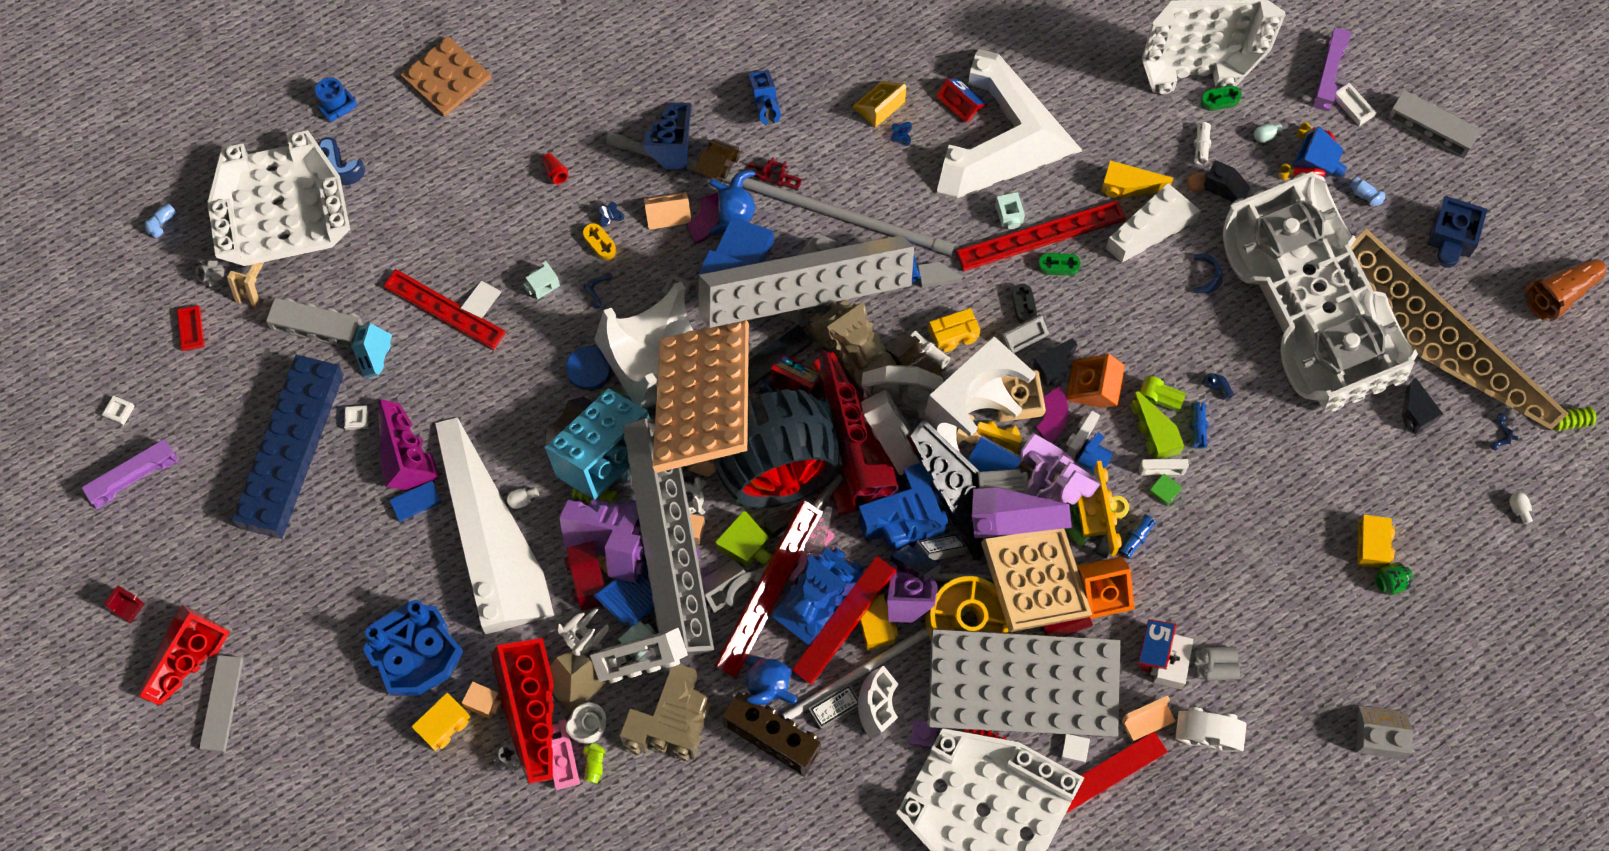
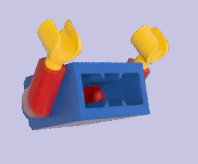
[1278,122,1347,180]

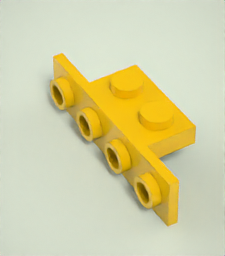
[1077,461,1121,556]

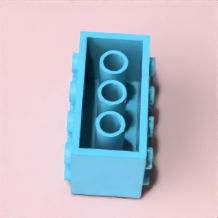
[545,388,650,500]

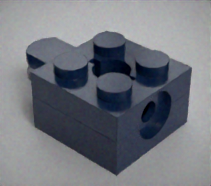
[1427,196,1487,268]

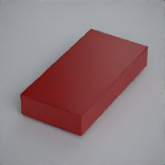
[177,305,205,351]

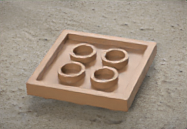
[401,36,491,117]

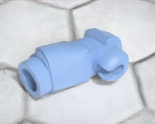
[1349,177,1385,206]
[144,203,177,238]

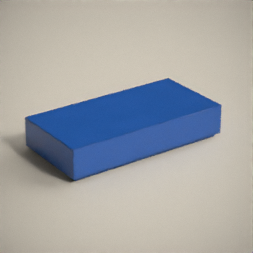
[390,481,442,522]

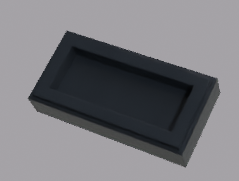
[890,544,941,582]

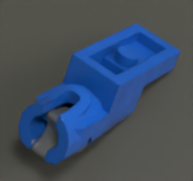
[748,70,781,125]

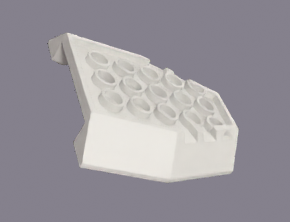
[1142,0,1286,94]
[208,130,350,266]
[896,728,1084,851]

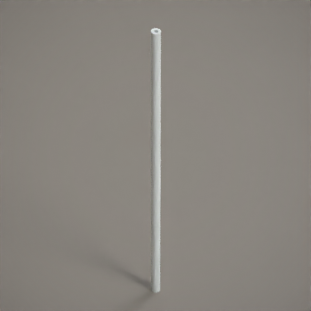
[782,608,971,719]

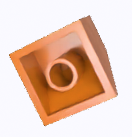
[1066,354,1125,408]
[1077,556,1134,619]

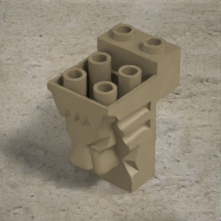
[805,300,896,390]
[620,664,712,761]

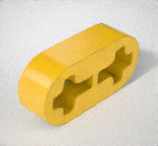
[583,223,616,261]

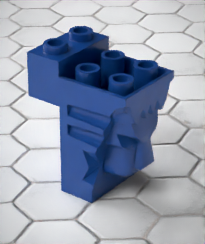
[699,217,774,275]
[858,463,948,550]
[772,547,865,645]

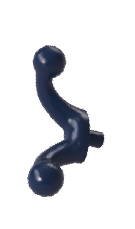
[583,272,613,308]
[1490,413,1518,451]

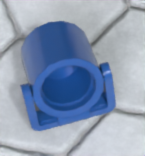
[315,77,357,122]
[1074,432,1113,476]

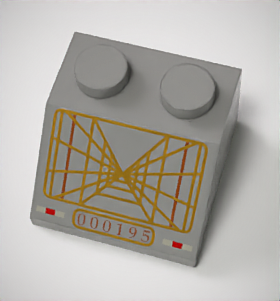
[1356,706,1413,759]

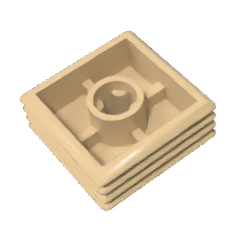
[998,370,1046,422]

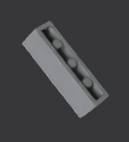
[1387,90,1481,158]
[266,298,363,349]

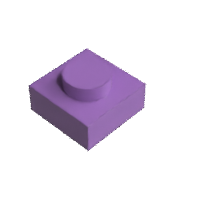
[910,720,937,748]

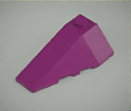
[378,399,439,490]

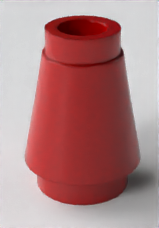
[541,153,569,185]

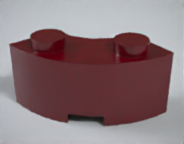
[564,541,605,611]

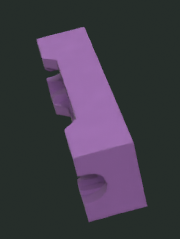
[1313,27,1351,111]
[82,439,179,509]

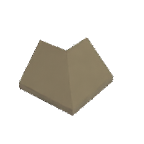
[550,651,607,714]

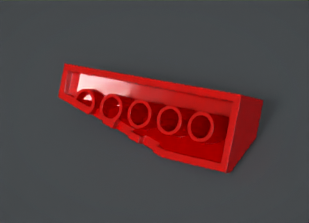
[491,638,554,784]

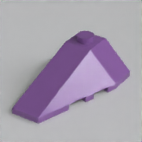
[972,487,1072,538]
[887,543,937,623]

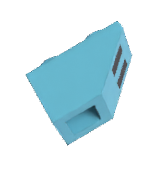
[352,323,392,378]

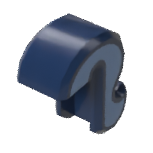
[318,137,365,185]

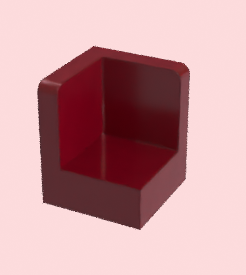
[104,585,145,624]

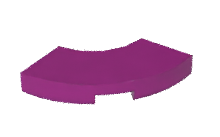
[687,193,719,245]
[1036,386,1068,444]

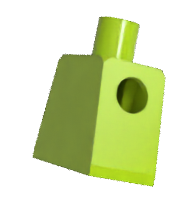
[715,511,773,567]

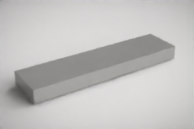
[199,655,243,753]

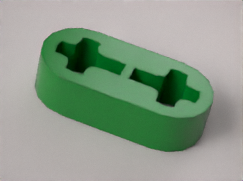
[1201,86,1242,111]
[1038,253,1081,276]

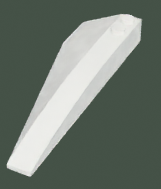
[435,417,554,634]

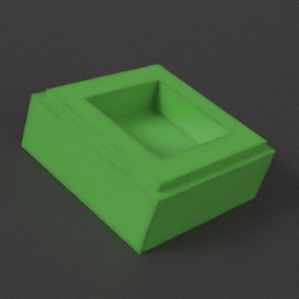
[1149,474,1182,506]

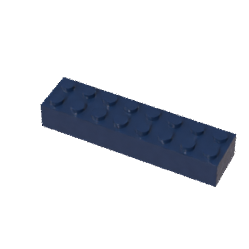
[232,354,344,539]

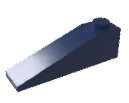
[643,102,691,170]

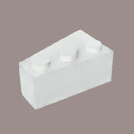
[861,390,920,475]

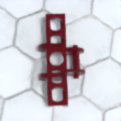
[746,157,802,191]

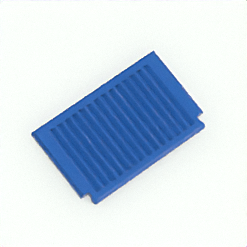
[594,557,655,628]

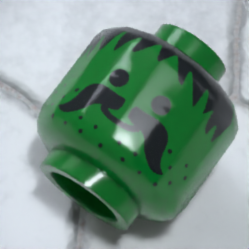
[1375,562,1413,596]

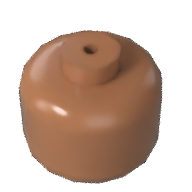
[1186,171,1207,192]

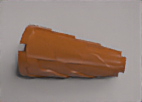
[1524,259,1606,322]

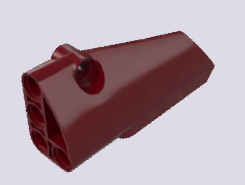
[819,350,898,512]

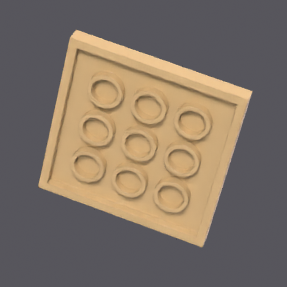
[981,528,1092,632]

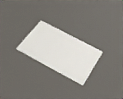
[461,281,501,318]

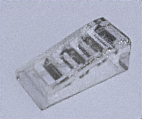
[804,507,832,555]

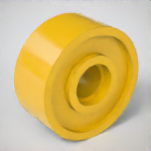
[925,576,1009,640]

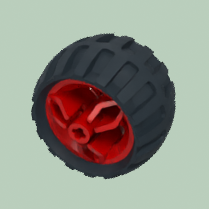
[713,389,840,509]

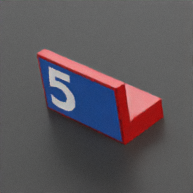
[936,78,988,123]
[1138,619,1177,673]

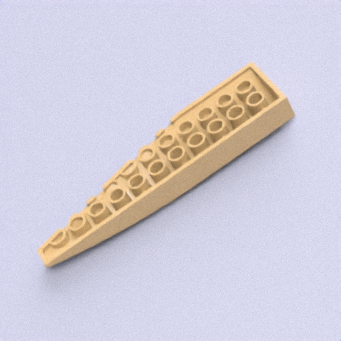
[1350,228,1569,430]

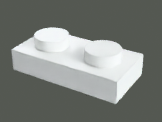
[1066,411,1100,458]

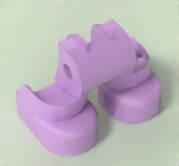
[1021,433,1100,505]

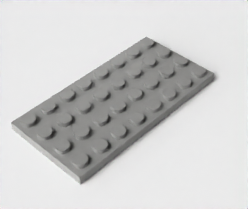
[928,630,1120,737]

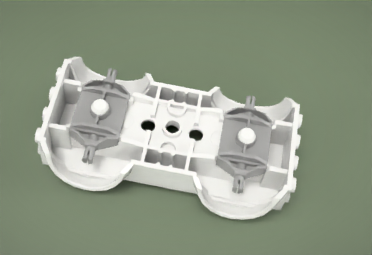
[1223,172,1418,412]

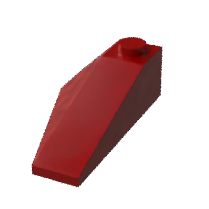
[138,605,230,705]

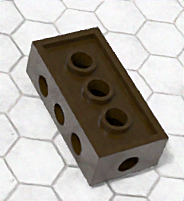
[723,691,821,777]

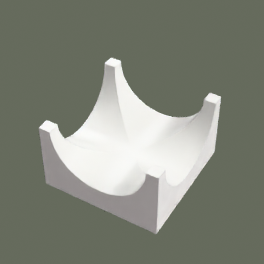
[594,282,693,409]
[923,337,1036,451]

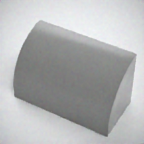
[702,559,753,613]

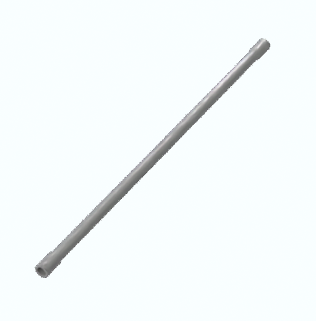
[606,132,955,256]

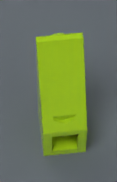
[1131,391,1184,459]

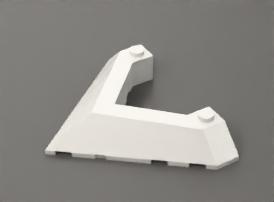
[937,49,1082,198]

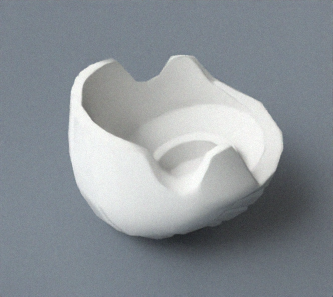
[566,702,606,744]

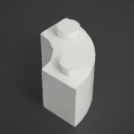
[858,666,898,738]
[1175,707,1246,752]

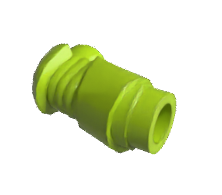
[583,743,606,784]

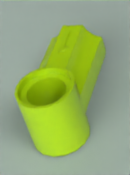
[1139,375,1186,412]

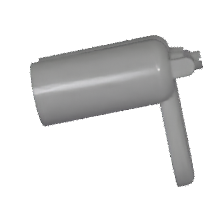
[1194,647,1240,680]

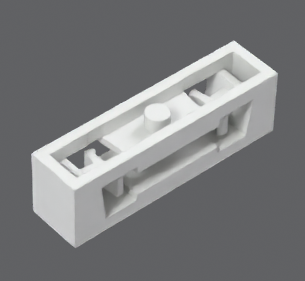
[590,628,688,683]

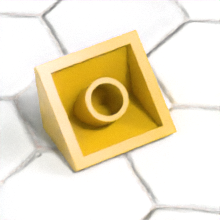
[852,81,906,128]

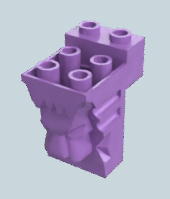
[559,499,645,583]

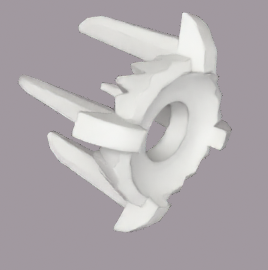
[684,477,706,515]
[558,608,609,656]

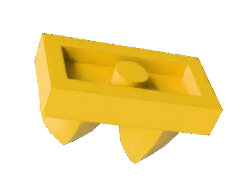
[976,420,1022,454]

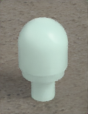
[1254,123,1283,143]

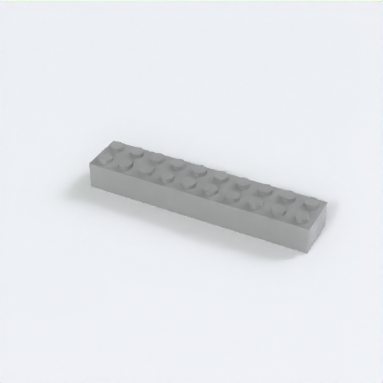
[698,235,914,328]
[623,418,714,656]

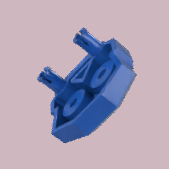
[363,600,463,696]

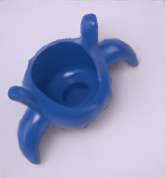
[709,170,755,235]
[744,656,797,705]

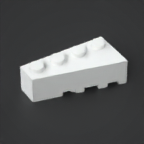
[1106,183,1201,262]

